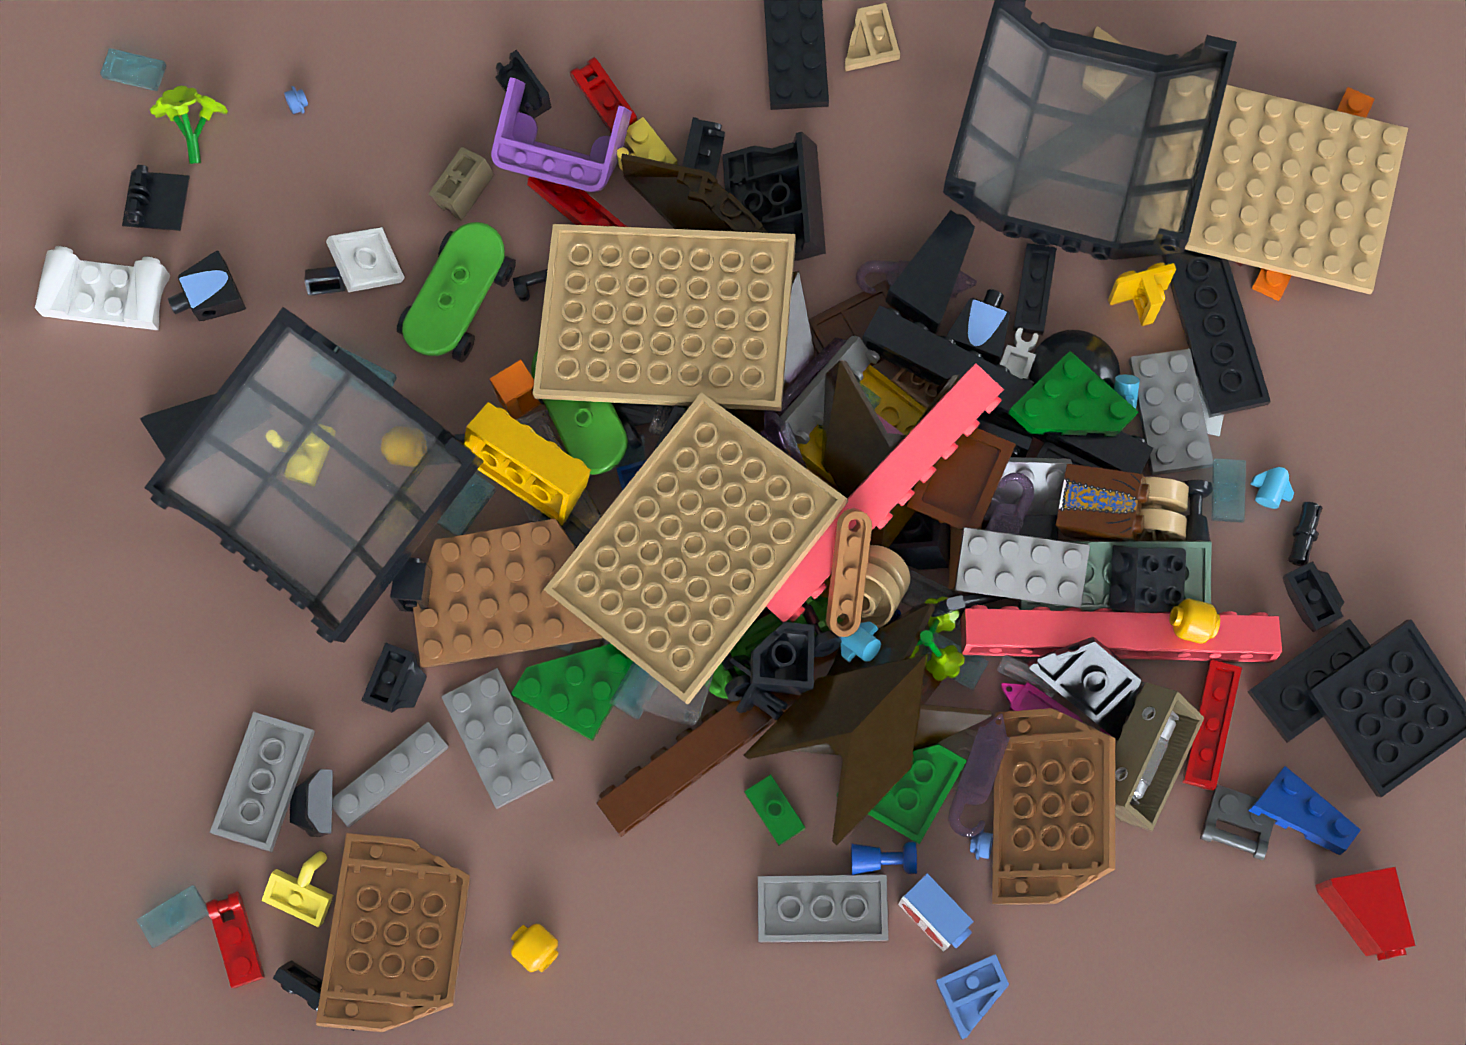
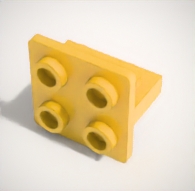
[1108,263,1176,326]

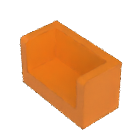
[490,359,541,420]

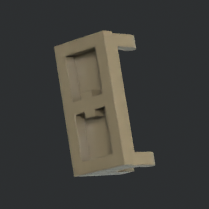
[429,147,495,221]

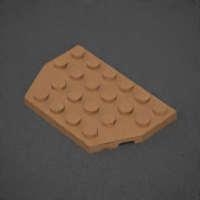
[413,519,603,668]
[992,708,1115,905]
[316,833,470,1032]

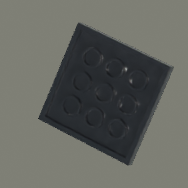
[1306,619,1466,797]

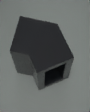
[304,266,347,295]

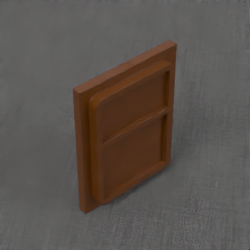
[808,280,910,366]
[906,428,1016,531]

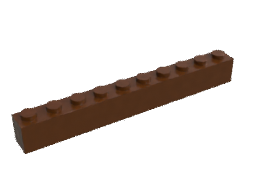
[596,645,841,837]

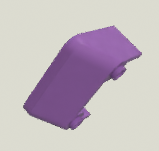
[491,77,632,192]

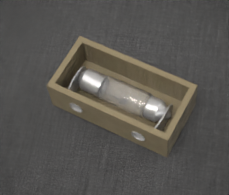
[1115,682,1204,831]

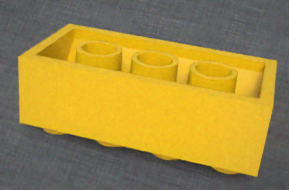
[464,402,591,525]

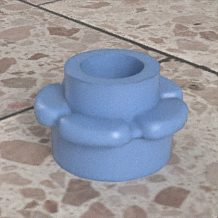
[284,86,308,114]
[970,828,993,860]

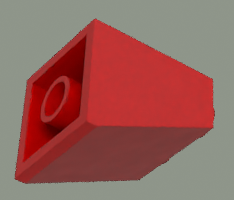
[1315,867,1416,961]

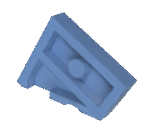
[936,954,1009,1040]

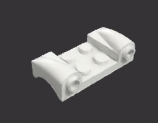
[35,246,170,330]

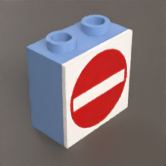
[898,873,974,952]

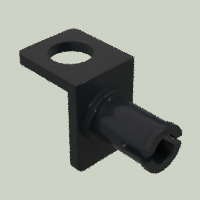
[730,654,788,720]

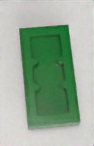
[744,774,806,846]

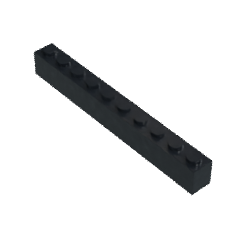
[862,306,1153,474]

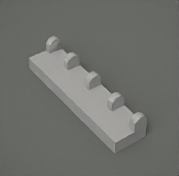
[778,336,880,444]

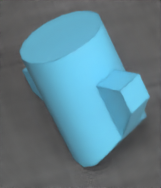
[1114,374,1140,409]
[1250,467,1294,509]
[839,621,881,663]

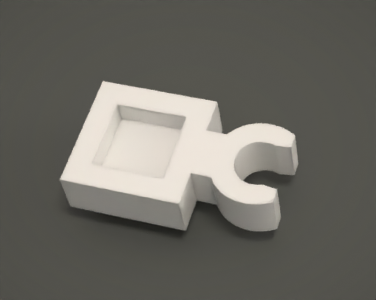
[1000,328,1038,379]

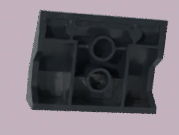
[723,132,826,261]

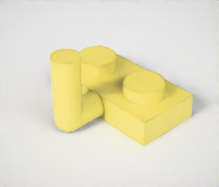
[617,117,678,171]

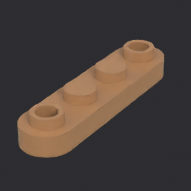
[826,508,872,637]

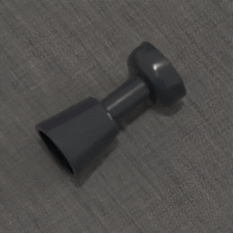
[1183,480,1212,541]

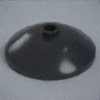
[1029,330,1120,389]

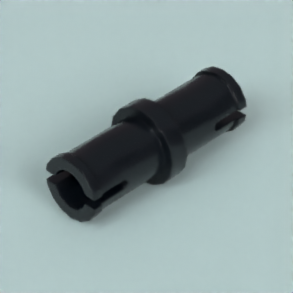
[1288,502,1323,566]

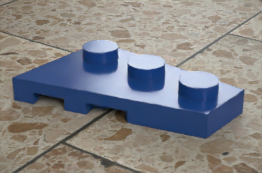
[1249,766,1361,855]

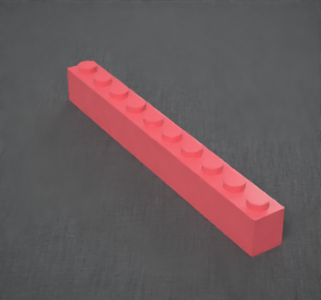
[766,363,1004,623]
[960,605,1282,663]

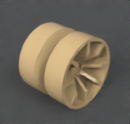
[1135,477,1189,541]
[839,545,911,628]

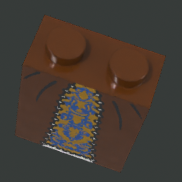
[1056,464,1150,542]

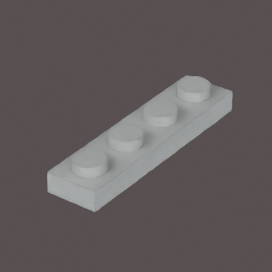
[332,722,449,828]

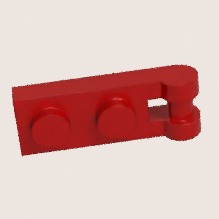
[569,57,638,133]
[206,891,265,988]

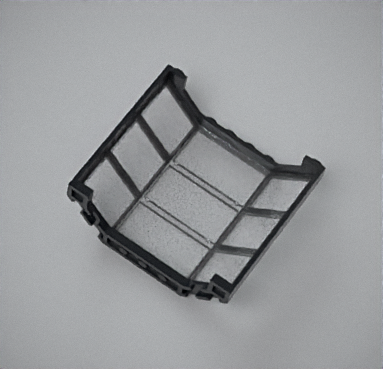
[943,0,1237,260]
[144,307,484,643]

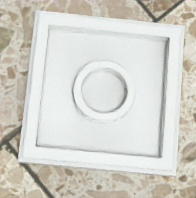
[326,227,405,292]

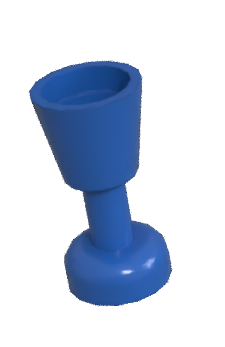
[851,842,917,875]

